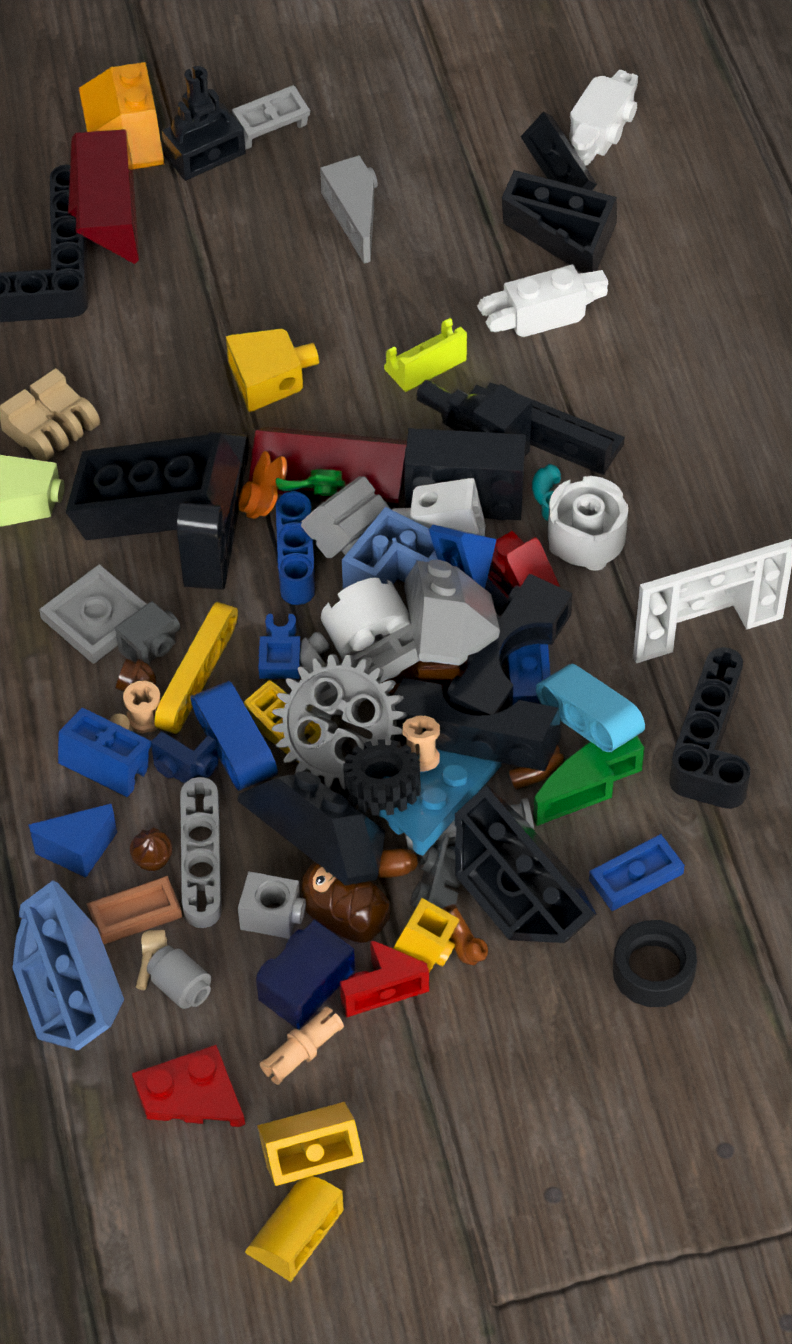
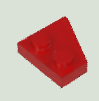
[132,1045,245,1127]

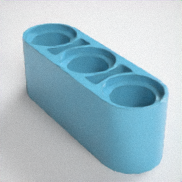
[536,664,645,753]

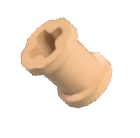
[123,681,160,734]
[402,716,440,772]

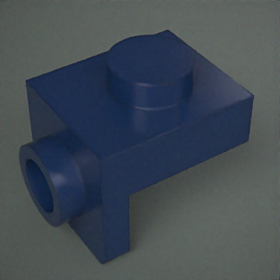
[151,731,219,784]

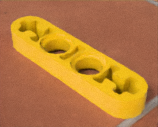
[154,602,238,734]

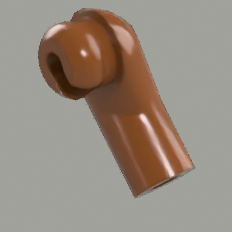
[378,848,418,878]
[443,904,488,965]

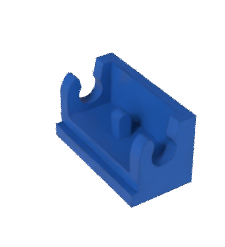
[58,708,151,797]

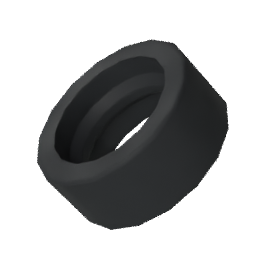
[613,920,697,1007]

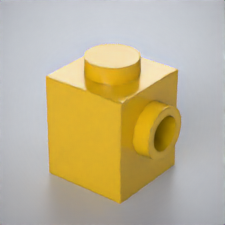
[393,898,460,973]

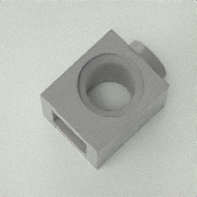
[238,871,306,939]

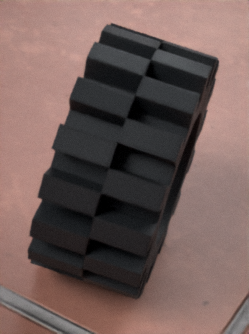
[343,739,421,816]

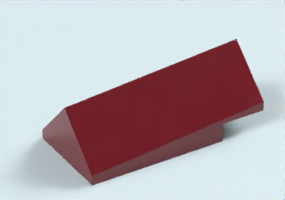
[68,129,139,264]
[249,427,407,504]

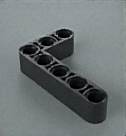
[0,164,88,322]
[177,432,249,590]

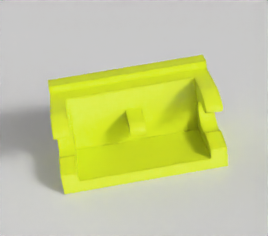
[384,318,467,392]

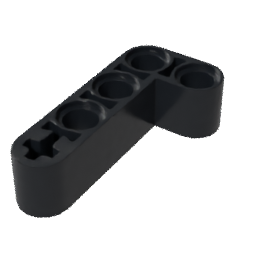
[669,647,750,809]

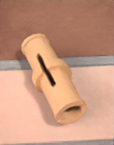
[260,1006,344,1085]

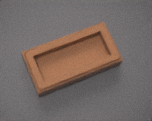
[86,876,182,944]

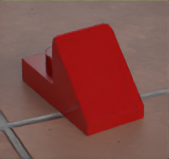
[491,531,560,587]
[340,941,429,1017]

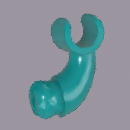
[532,464,561,521]

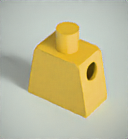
[226,329,319,412]

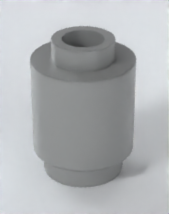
[147,946,211,1009]

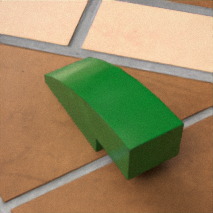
[533,736,644,826]

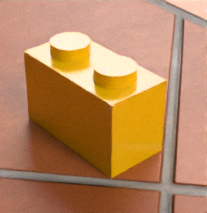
[257,1102,364,1186]

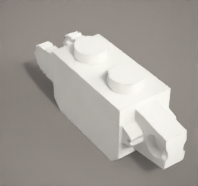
[569,70,638,166]
[477,264,608,337]

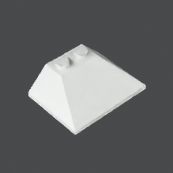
[633,539,792,663]

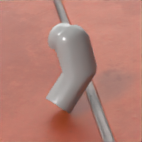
[300,632,330,672]

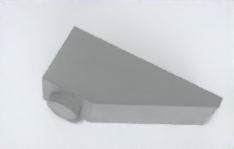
[320,155,378,264]

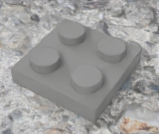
[39,564,147,664]

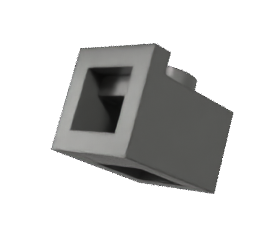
[115,601,181,666]

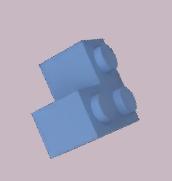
[342,507,438,589]

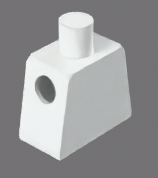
[392,478,486,536]

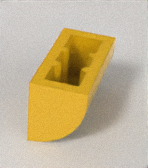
[245,1176,344,1282]

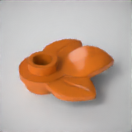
[239,451,287,519]

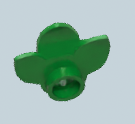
[276,469,345,496]

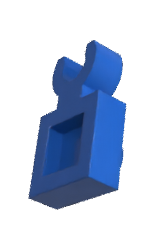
[259,614,301,679]

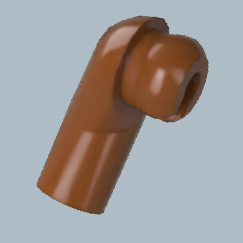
[509,745,564,790]

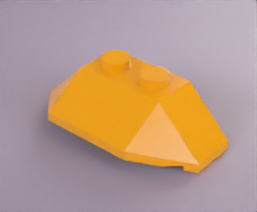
[79,62,164,169]

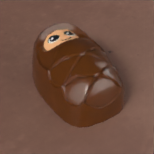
[301,862,391,943]

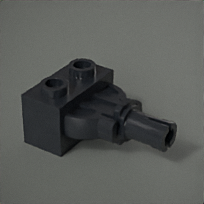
[162,66,246,181]
[416,379,532,456]

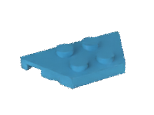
[379,750,501,856]

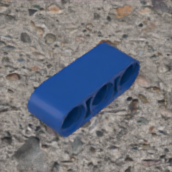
[276,491,315,605]
[191,681,278,791]

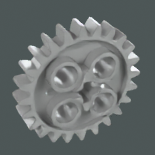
[272,654,407,789]

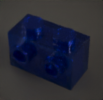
[256,919,355,1029]

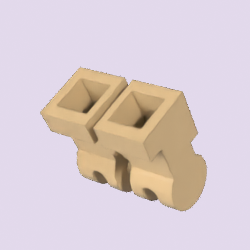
[0,368,100,461]

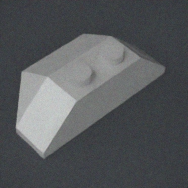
[404,560,500,666]

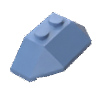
[12,881,124,1050]

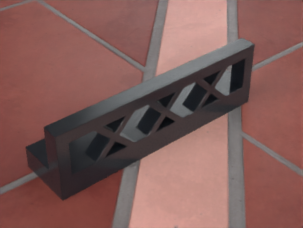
[469,382,625,475]

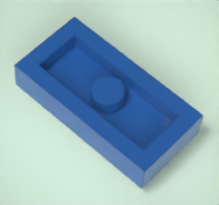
[507,644,551,705]
[589,834,685,911]

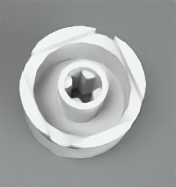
[548,476,628,571]
[321,578,411,660]

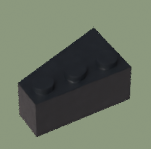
[502,170,617,273]

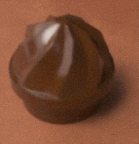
[115,659,156,692]
[130,828,173,871]

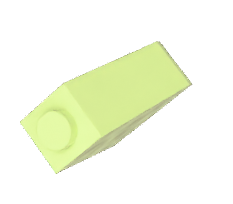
[0,455,64,527]

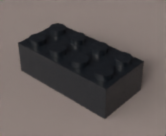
[65,433,240,540]

